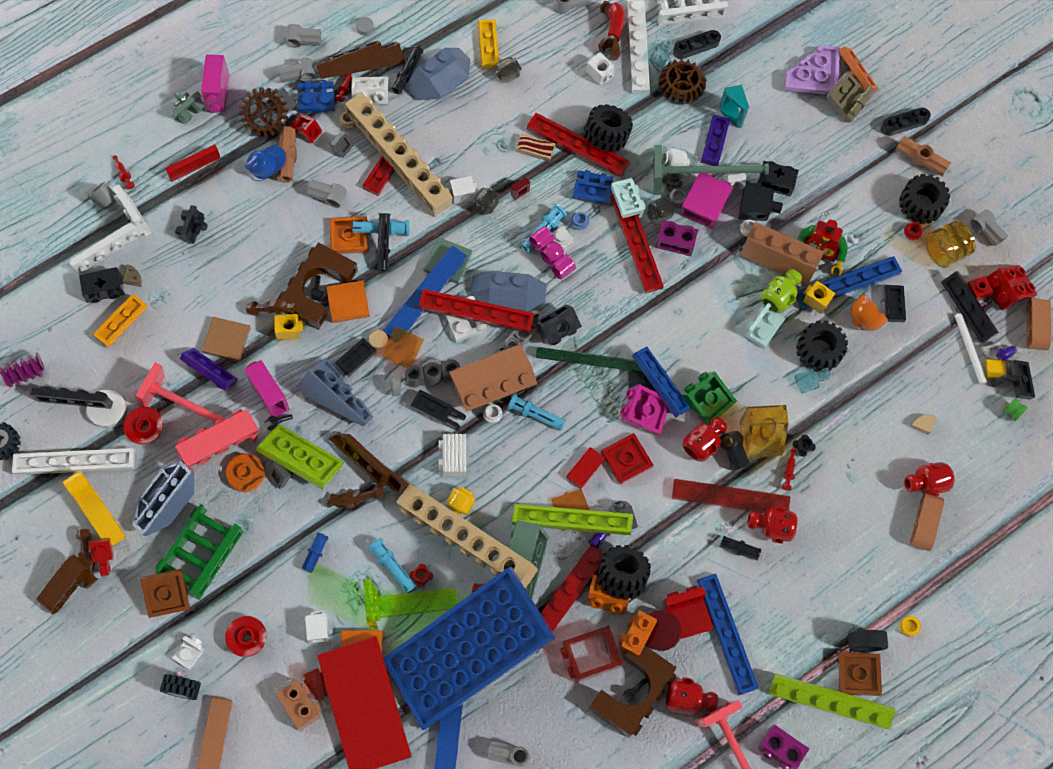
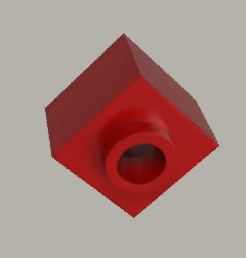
[967,276,993,301]

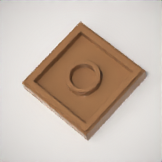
[202,317,251,362]

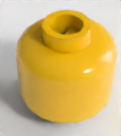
[446,486,475,516]

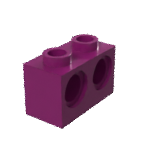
[655,221,698,257]
[758,724,809,769]

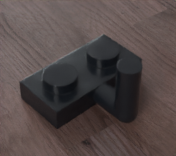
[991,360,1035,400]

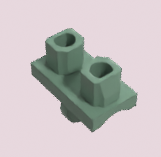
[172,91,205,124]

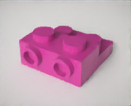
[620,384,669,436]

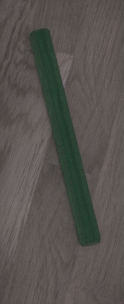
[536,347,642,371]

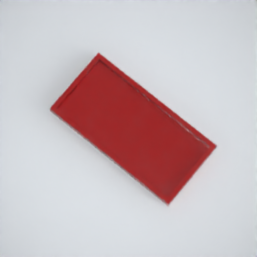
[317,636,412,769]

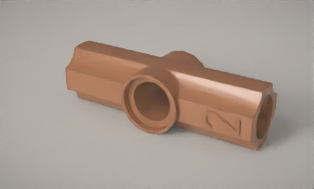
[277,126,297,183]
[895,136,951,176]

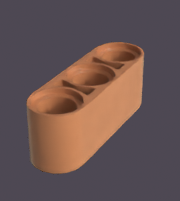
[1026,298,1051,351]
[910,493,944,551]

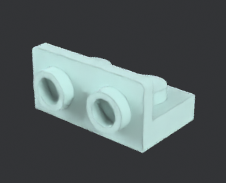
[611,178,645,218]
[746,302,786,349]

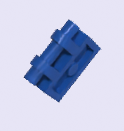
[298,80,335,113]
[572,170,614,205]

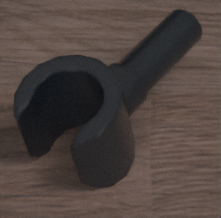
[311,275,323,301]
[264,414,293,430]
[623,678,648,701]

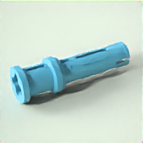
[521,204,567,253]
[353,219,409,236]
[507,393,566,431]
[368,538,417,594]

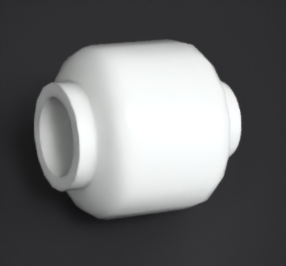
[662,148,690,166]

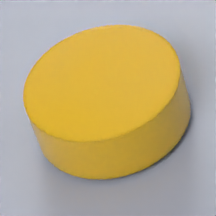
[899,616,921,637]

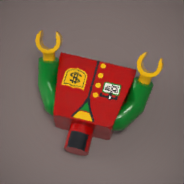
[797,219,848,276]

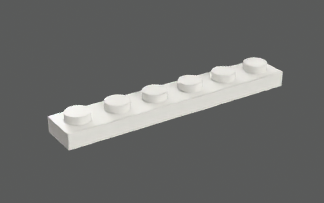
[627,0,650,94]
[12,448,135,475]

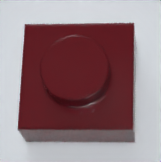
[511,177,531,200]

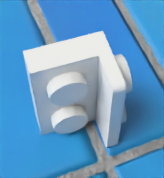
[352,77,389,104]

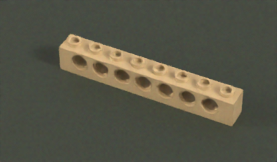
[345,92,453,217]
[396,483,538,588]

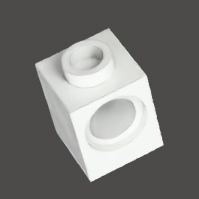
[586,53,614,85]
[450,176,478,205]
[305,611,330,644]

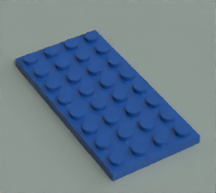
[384,567,555,730]

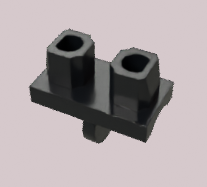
[175,205,208,244]

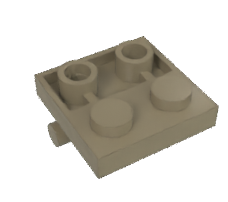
[826,72,874,123]

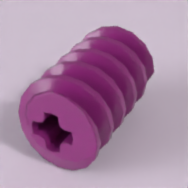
[0,352,45,388]

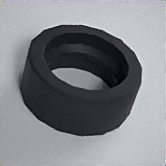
[848,630,888,652]

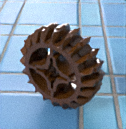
[658,58,707,105]
[239,87,289,137]

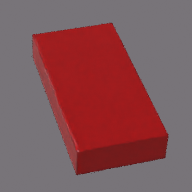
[566,447,606,489]

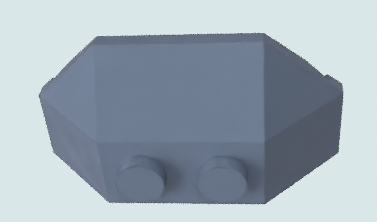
[405,48,470,100]
[471,271,547,312]
[132,460,194,537]

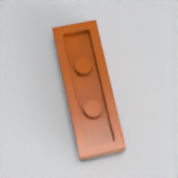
[839,46,878,93]

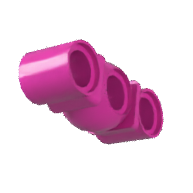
[529,226,576,280]

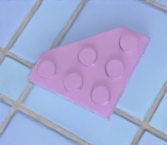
[785,45,840,95]

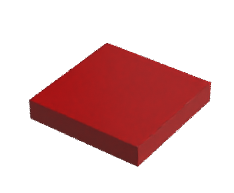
[600,433,654,485]

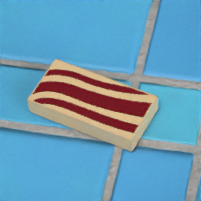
[516,133,556,162]

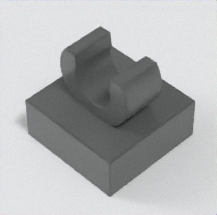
[329,131,354,158]
[267,462,293,489]

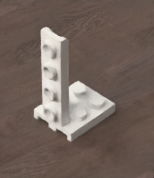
[70,184,153,273]

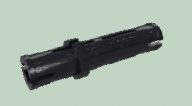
[391,46,424,94]
[375,213,391,270]

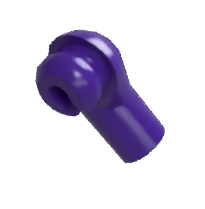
[996,345,1018,361]

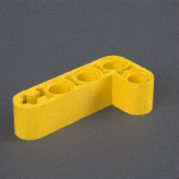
[62,470,126,547]

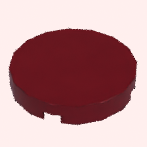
[646,610,682,651]

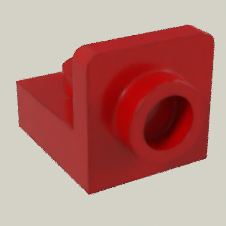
[290,114,322,143]

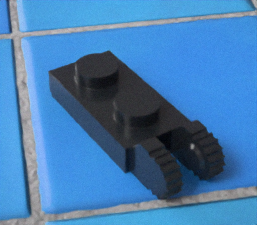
[410,390,466,430]

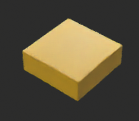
[985,359,1006,380]

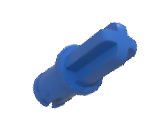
[302,533,329,573]

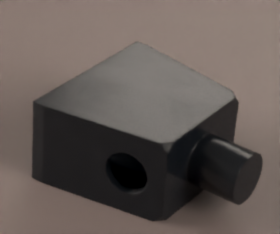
[738,181,783,221]

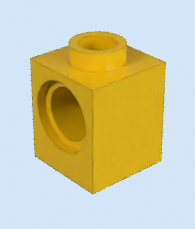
[803,281,836,314]
[274,314,303,340]

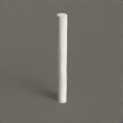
[955,313,987,384]

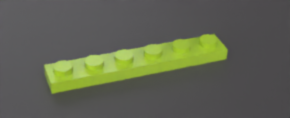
[512,504,633,535]
[769,673,896,729]

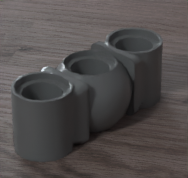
[405,359,460,388]

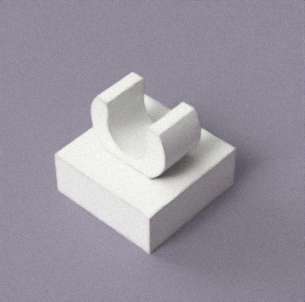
[723,173,746,191]

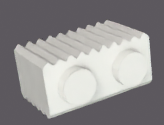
[439,434,466,477]

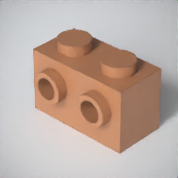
[276,680,321,731]

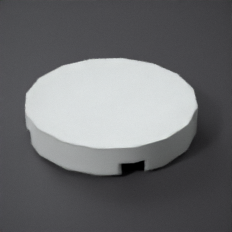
[86,389,127,428]

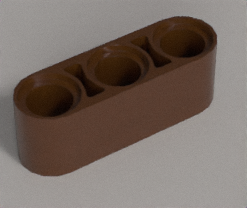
[36,555,90,615]

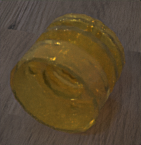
[925,220,976,268]

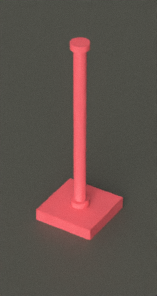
[135,362,259,443]
[694,700,751,769]

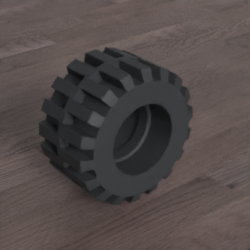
[584,104,633,152]
[899,174,950,224]
[796,320,848,372]
[597,545,651,600]

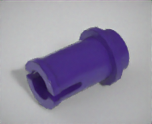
[588,532,611,549]

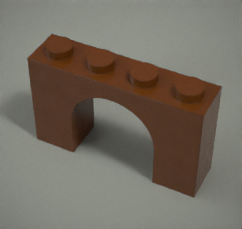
[278,242,358,330]
[589,646,677,738]

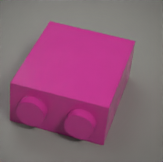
[201,54,229,113]
[680,173,733,229]
[244,360,290,417]

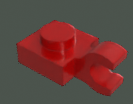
[89,538,114,576]

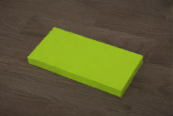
[256,424,344,490]

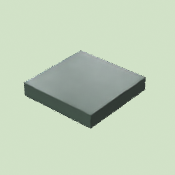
[424,237,472,284]

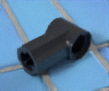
[720,431,750,471]

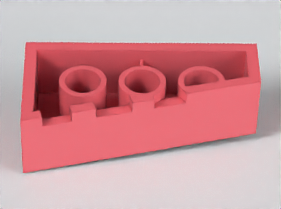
[175,409,259,470]

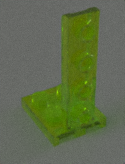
[363,578,457,630]

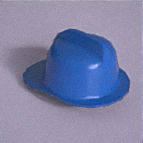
[245,145,286,181]

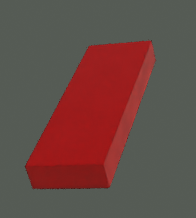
[165,144,221,182]
[362,152,403,196]

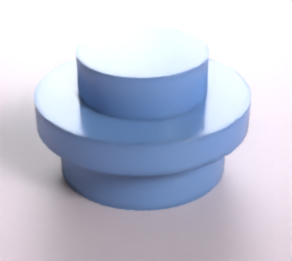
[571,212,589,230]

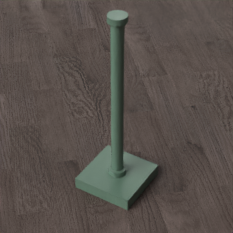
[653,145,769,195]

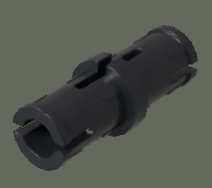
[720,535,761,561]

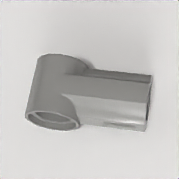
[554,0,590,14]
[285,24,321,48]
[278,57,316,83]
[307,180,347,208]
[970,209,1008,246]
[487,741,530,767]

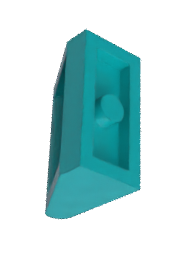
[719,85,749,128]

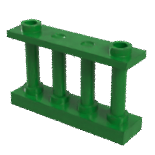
[155,504,244,600]

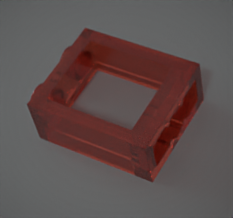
[560,625,623,683]

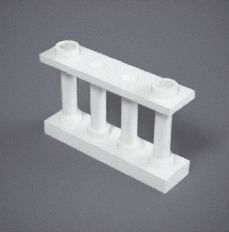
[657,0,729,26]

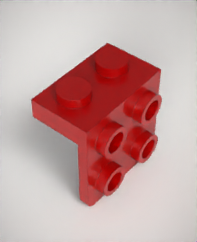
[986,265,1037,311]
[663,586,713,640]

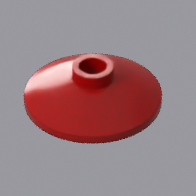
[123,407,163,445]
[225,616,267,657]

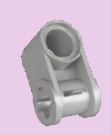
[88,182,116,207]

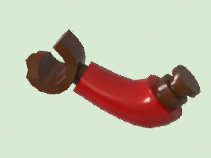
[598,0,626,61]

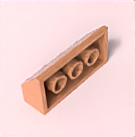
[740,222,824,286]
[449,344,537,412]

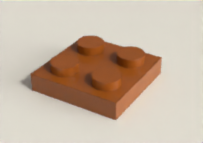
[140,569,190,618]
[838,652,882,696]

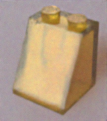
[739,405,789,458]

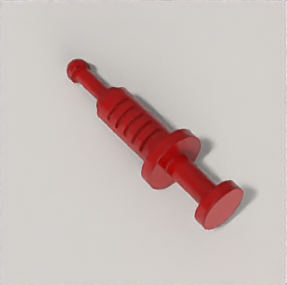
[335,73,352,102]
[113,155,135,190]
[782,448,796,491]

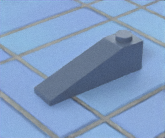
[296,357,373,427]

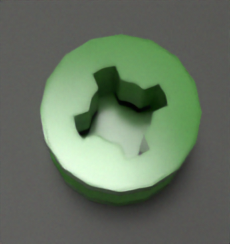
[1003,398,1028,422]

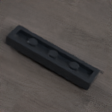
[941,271,999,343]
[30,386,113,409]

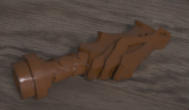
[246,299,296,316]
[327,485,384,510]
[76,529,98,589]

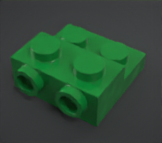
[682,371,737,425]

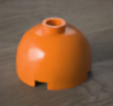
[851,294,888,331]

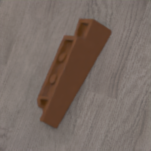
[316,40,405,79]
[329,432,413,497]

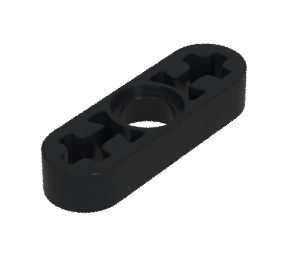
[673,30,721,59]
[881,107,931,136]

